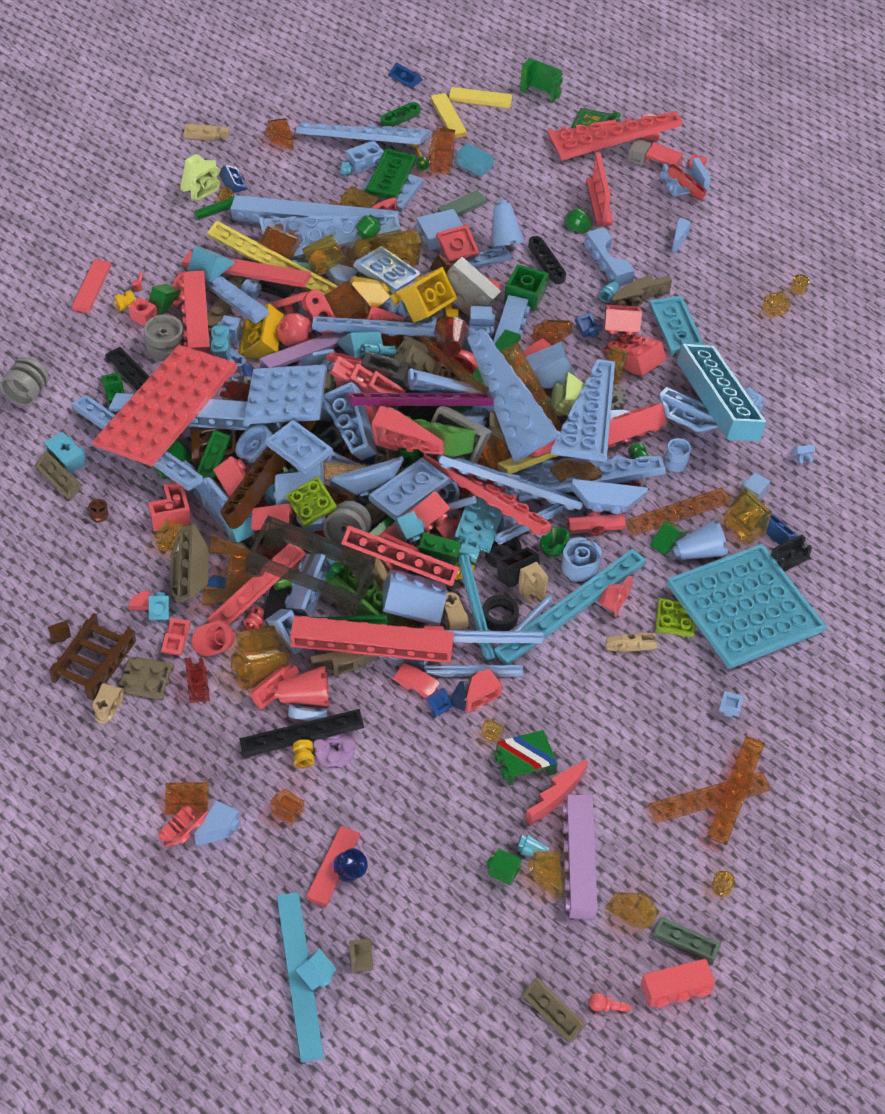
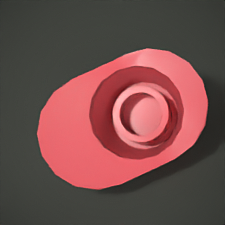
[599,576,633,617]
[192,621,237,656]

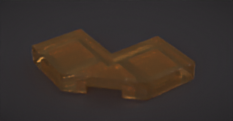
[550,460,602,483]

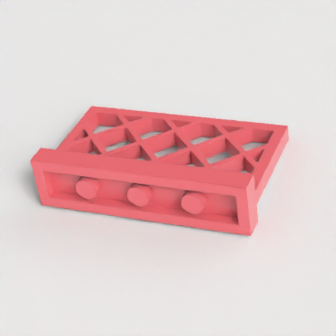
[586,152,613,226]

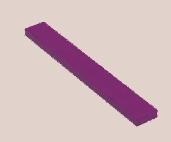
[346,393,494,406]

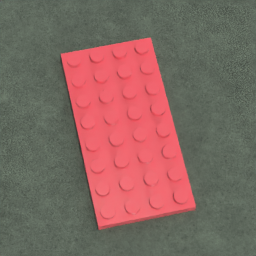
[93,345,238,467]

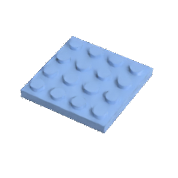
[244,365,327,424]

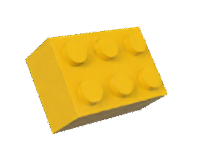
[398,267,457,322]

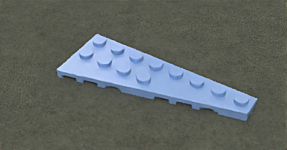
[296,122,431,145]
[259,214,401,260]
[467,329,561,462]
[551,359,615,462]
[513,456,666,501]

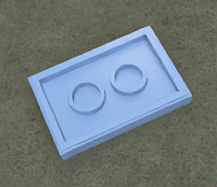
[265,420,333,474]

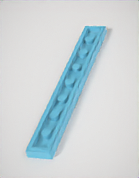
[277,892,324,1063]

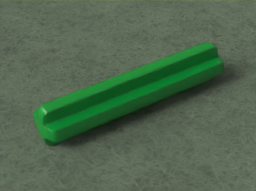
[194,196,235,220]

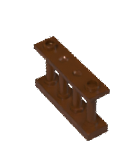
[192,400,240,470]
[50,613,136,701]

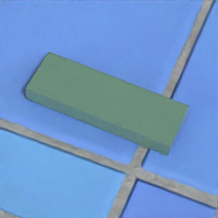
[438,190,487,217]
[652,917,721,965]

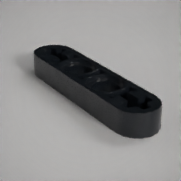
[528,236,566,284]

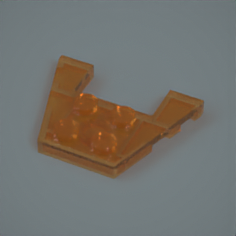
[202,534,267,606]

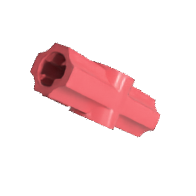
[567,511,626,536]

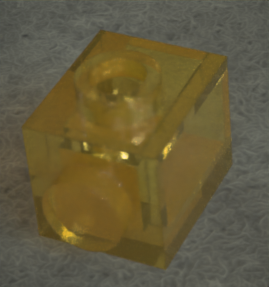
[762,291,791,319]

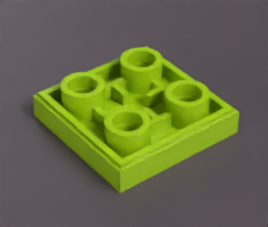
[285,476,338,528]
[655,598,695,637]

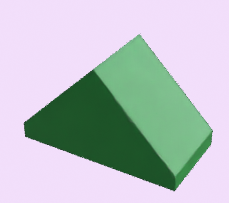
[148,283,181,315]
[650,521,688,556]

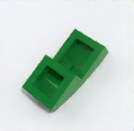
[101,372,126,405]

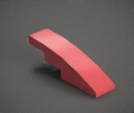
[329,356,406,393]
[525,759,588,826]

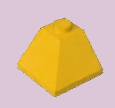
[351,276,390,307]

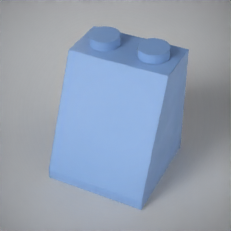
[521,342,575,388]

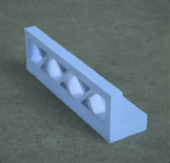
[408,369,482,393]

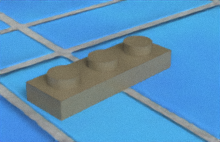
[35,451,83,500]
[522,977,586,1042]

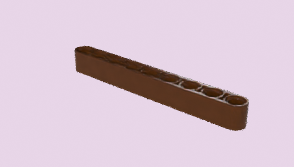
[220,420,317,529]

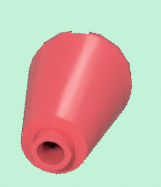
[274,667,330,707]

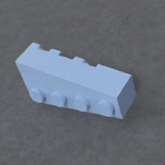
[322,382,378,461]

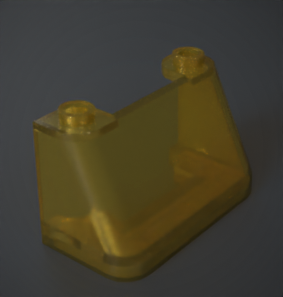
[347,230,422,269]

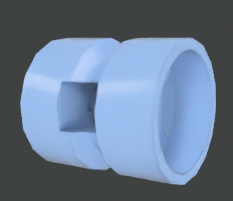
[664,438,691,472]

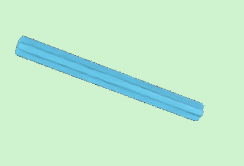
[458,554,495,662]

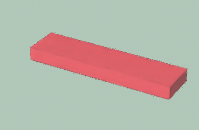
[72,259,111,313]
[306,826,360,907]

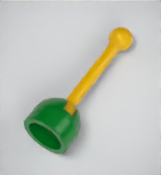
[413,144,430,170]

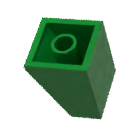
[418,532,461,566]

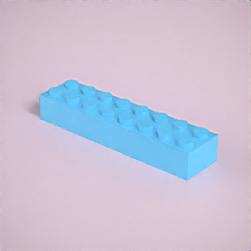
[676,344,767,441]

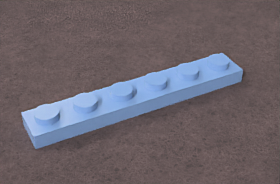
[205,275,269,324]

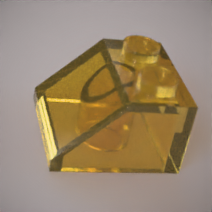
[723,488,772,545]

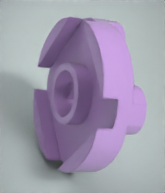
[314,733,355,768]

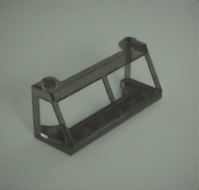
[246,515,376,615]

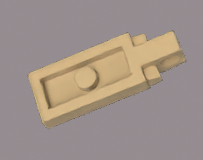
[183,124,229,141]

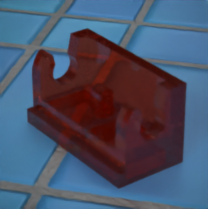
[220,380,250,402]
[185,657,210,703]

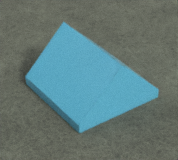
[187,247,235,282]
[337,332,383,359]

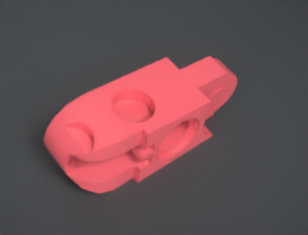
[301,290,335,336]

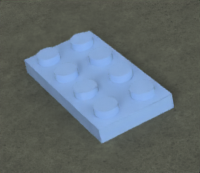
[369,458,450,520]

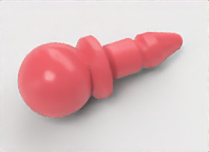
[589,993,632,1012]

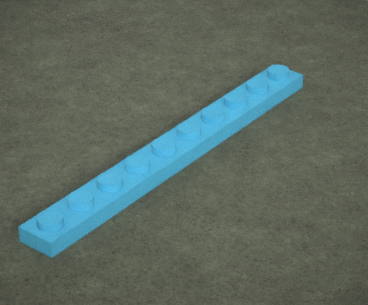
[494,549,646,665]

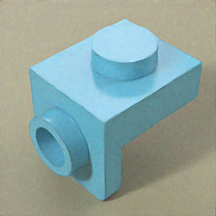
[149,592,170,620]

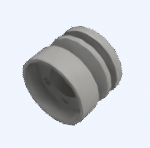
[0,357,49,406]

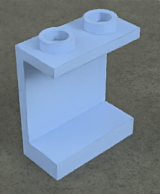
[660,157,711,196]

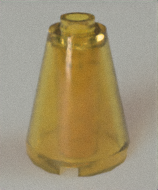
[231,648,289,690]

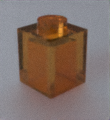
[270,788,305,826]

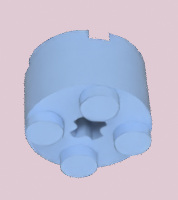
[561,537,602,582]

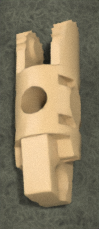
[606,633,658,652]

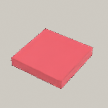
[436,225,479,264]

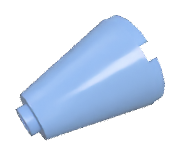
[491,200,524,247]
[673,519,728,560]

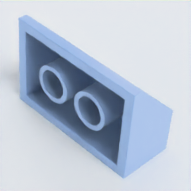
[285,554,331,617]
[383,569,447,626]

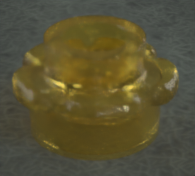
[218,187,234,201]

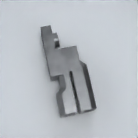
[361,352,411,388]

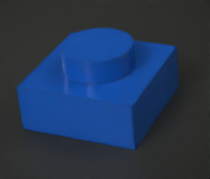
[425,688,453,716]

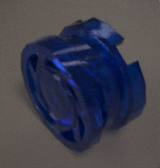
[333,848,368,882]

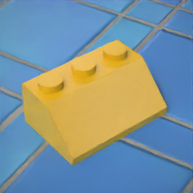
[239,303,284,359]

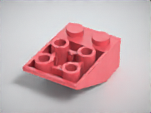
[601,333,666,376]

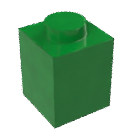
[486,848,522,886]

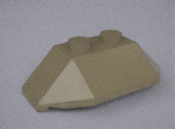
[169,524,209,603]

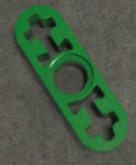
[381,102,421,127]

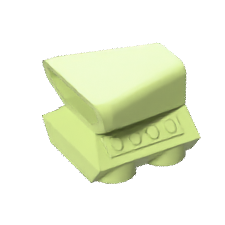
[180,154,221,200]
[551,372,585,417]

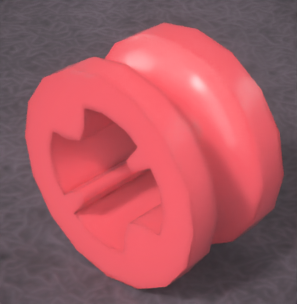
[243,613,263,632]

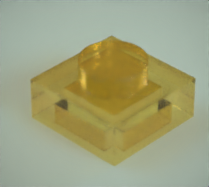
[481,718,505,742]

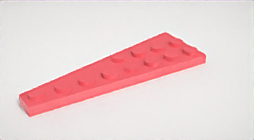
[547,112,682,160]
[423,453,552,535]

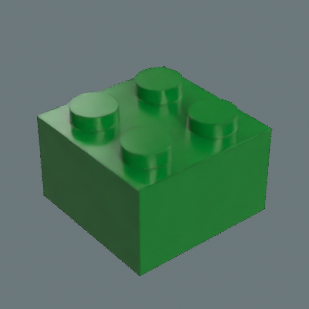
[504,264,549,310]

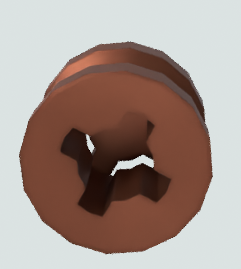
[88,499,109,522]

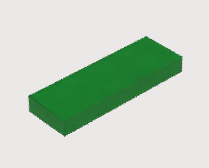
[196,430,232,480]

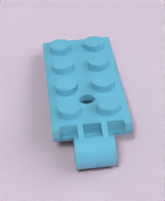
[649,296,704,356]
[453,492,503,563]

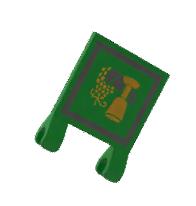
[571,108,621,128]

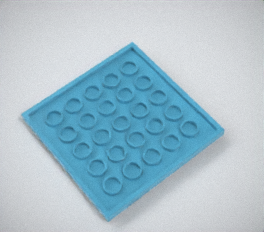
[666,544,827,669]

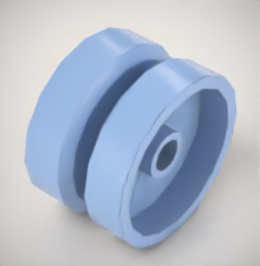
[235,424,273,467]

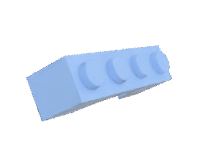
[584,227,635,286]

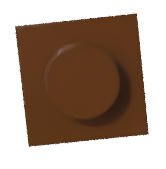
[430,254,451,274]
[47,620,71,644]

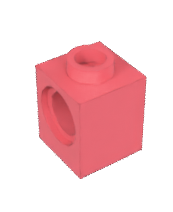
[129,297,157,326]

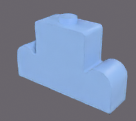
[273,461,325,532]

